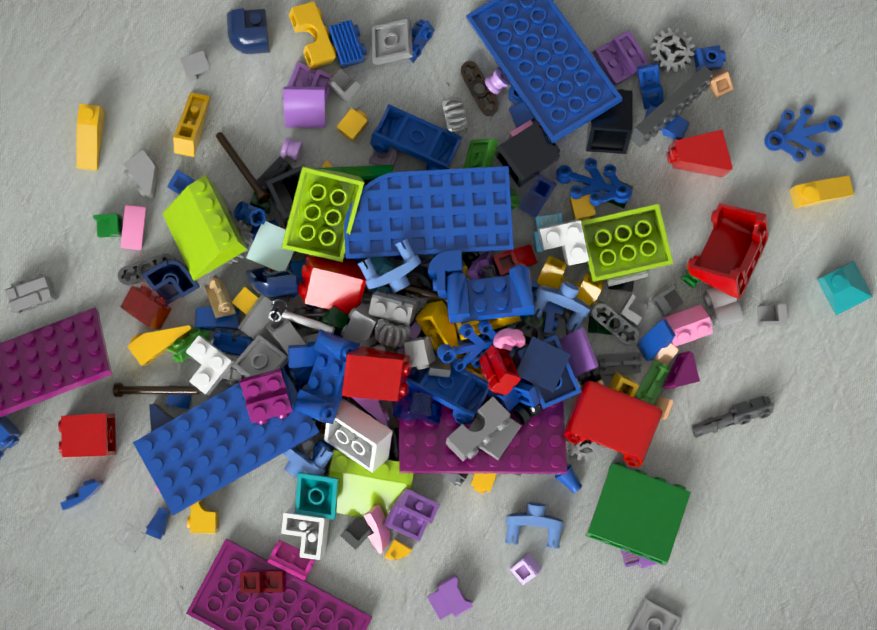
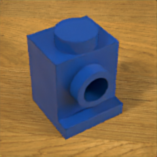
[693,45,726,72]
[287,362,313,387]

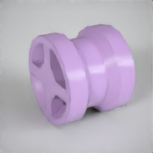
[485,68,510,94]
[281,137,303,161]

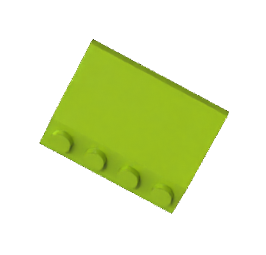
[281,166,364,262]
[162,175,248,281]
[581,204,673,282]
[329,449,414,518]

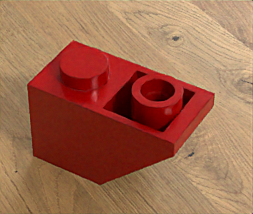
[493,244,538,277]

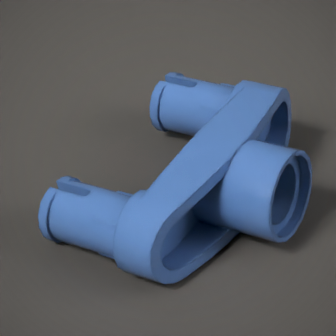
[358,239,421,293]
[533,281,591,332]
[283,446,334,477]
[505,502,564,549]

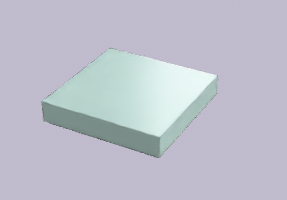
[246,221,295,272]

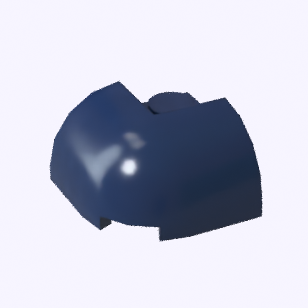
[226,8,270,54]
[142,259,200,305]
[246,267,297,297]

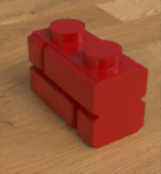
[479,345,521,395]

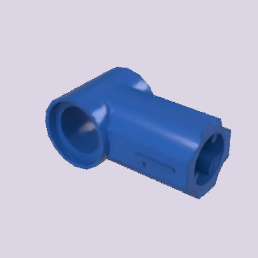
[233,201,267,227]

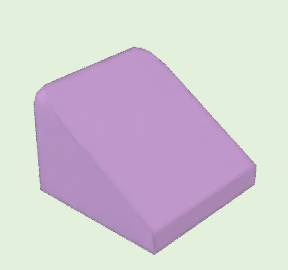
[510,553,542,585]

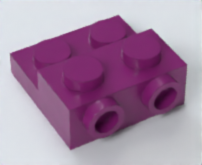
[240,368,293,424]

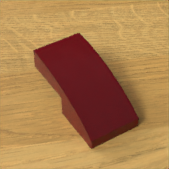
[240,570,286,593]

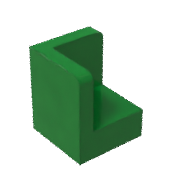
[93,214,122,238]

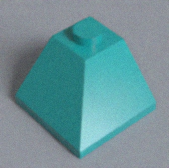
[817,261,873,315]
[295,472,339,520]

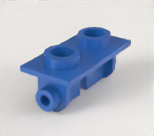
[409,19,435,63]
[213,330,253,356]

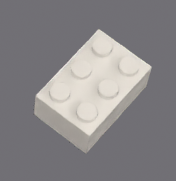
[324,399,392,473]

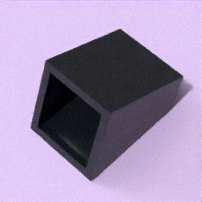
[586,89,633,154]
[495,123,560,188]
[266,165,305,228]

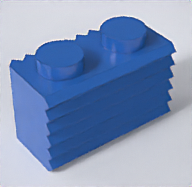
[328,20,367,69]

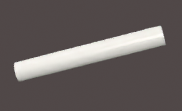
[282,311,335,333]

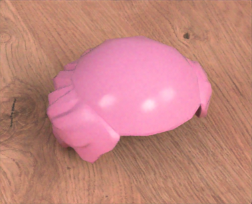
[493,328,526,351]

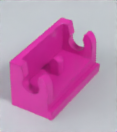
[267,540,316,581]

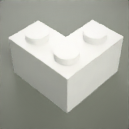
[537,219,589,266]
[186,335,235,395]
[281,509,329,560]

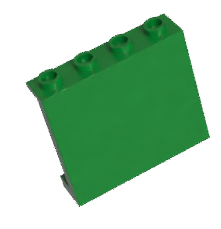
[585,462,691,566]

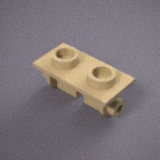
[204,276,236,318]

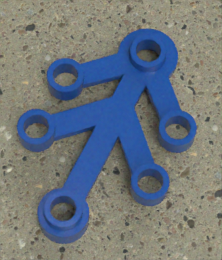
[764,105,843,162]
[556,158,632,206]
[437,320,497,372]

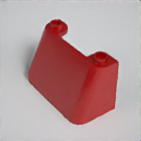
[687,203,769,299]
[562,381,662,467]

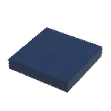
[517,336,571,392]

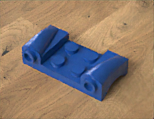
[370,104,462,170]
[446,264,535,323]
[293,329,360,424]
[407,353,490,425]

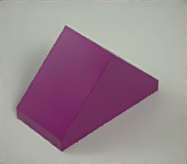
[662,351,700,390]

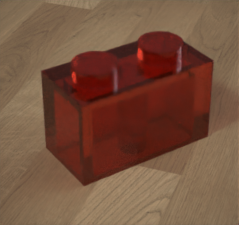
[120,285,172,330]

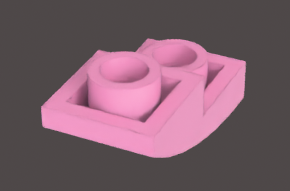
[121,204,146,250]
[364,504,390,554]

